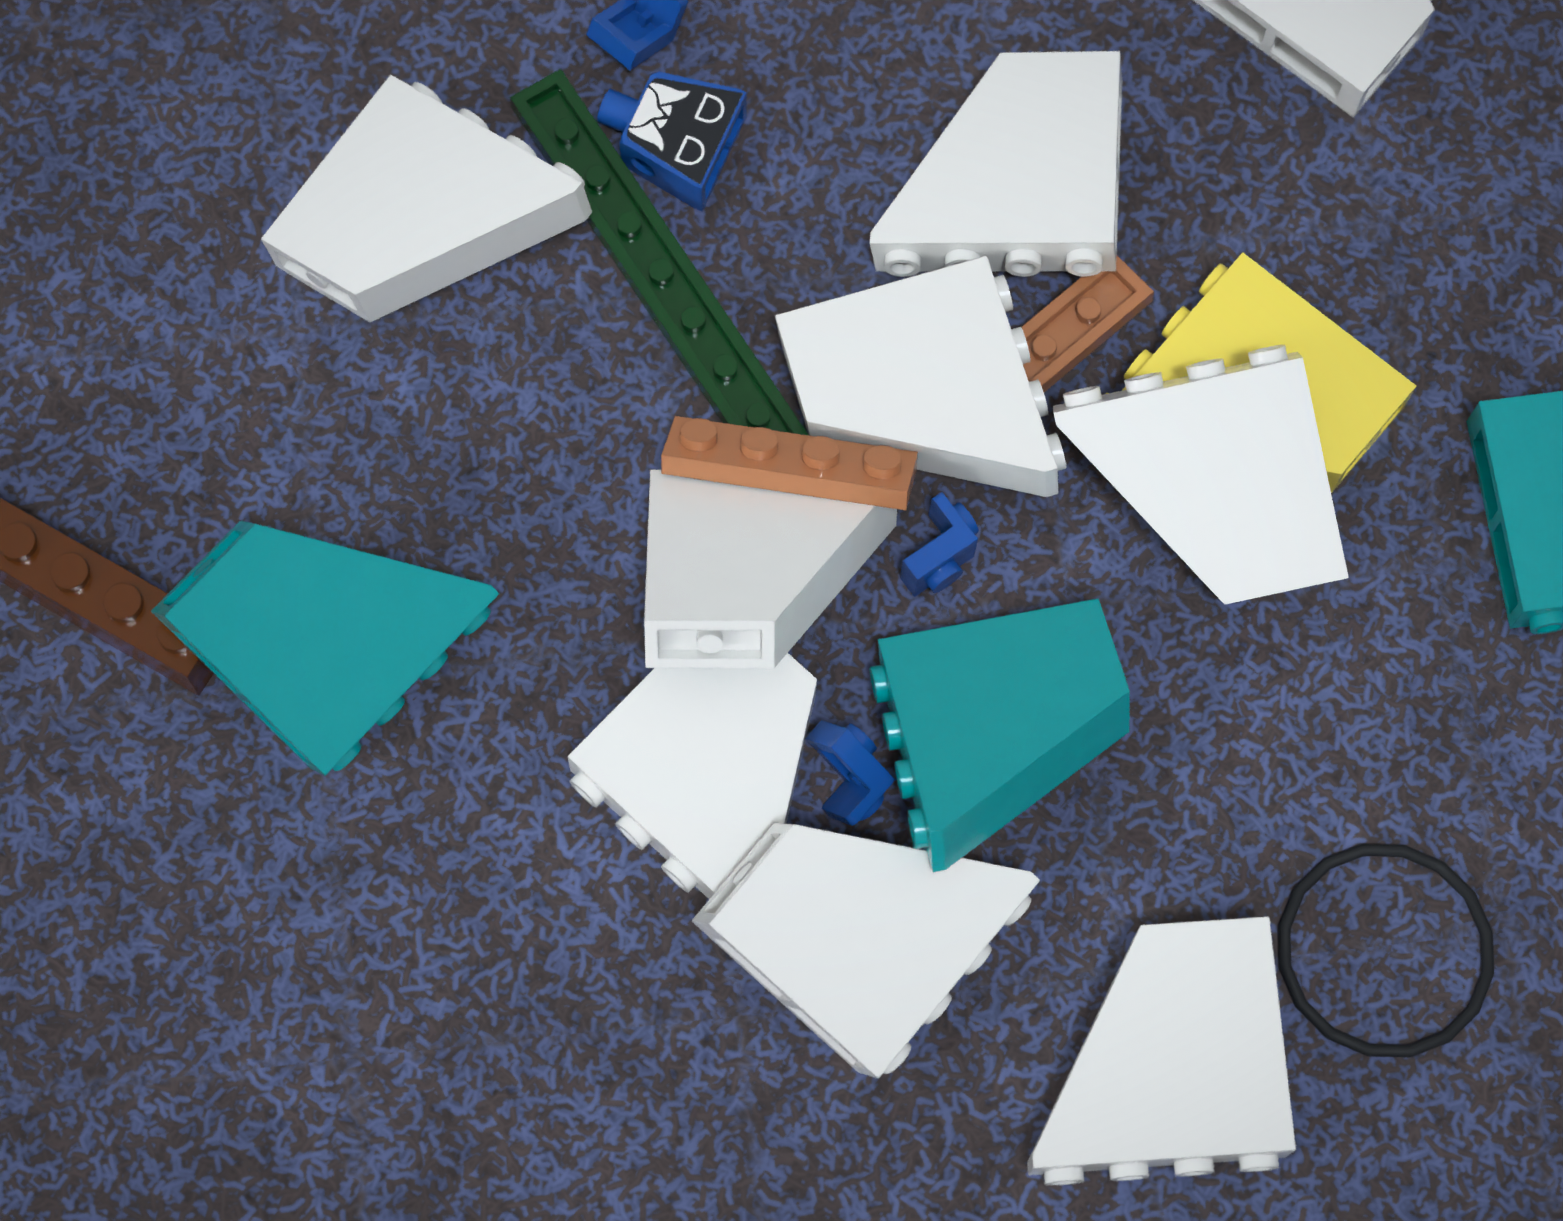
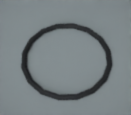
[1278,844,1494,1058]

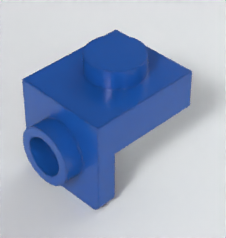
[586,0,688,70]
[900,492,979,597]
[805,720,895,826]

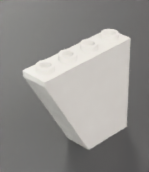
[1193,0,1434,117]
[870,51,1122,277]
[261,75,592,322]
[775,256,1066,497]
[1053,345,1348,605]
[644,470,897,668]
[567,653,817,900]
[692,823,1040,1079]
[1027,917,1296,1185]

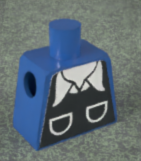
[597,72,747,212]

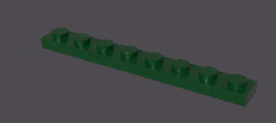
[510,68,809,436]

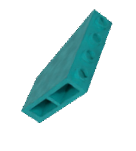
[1466,391,1563,634]
[151,520,499,775]
[869,598,1130,872]

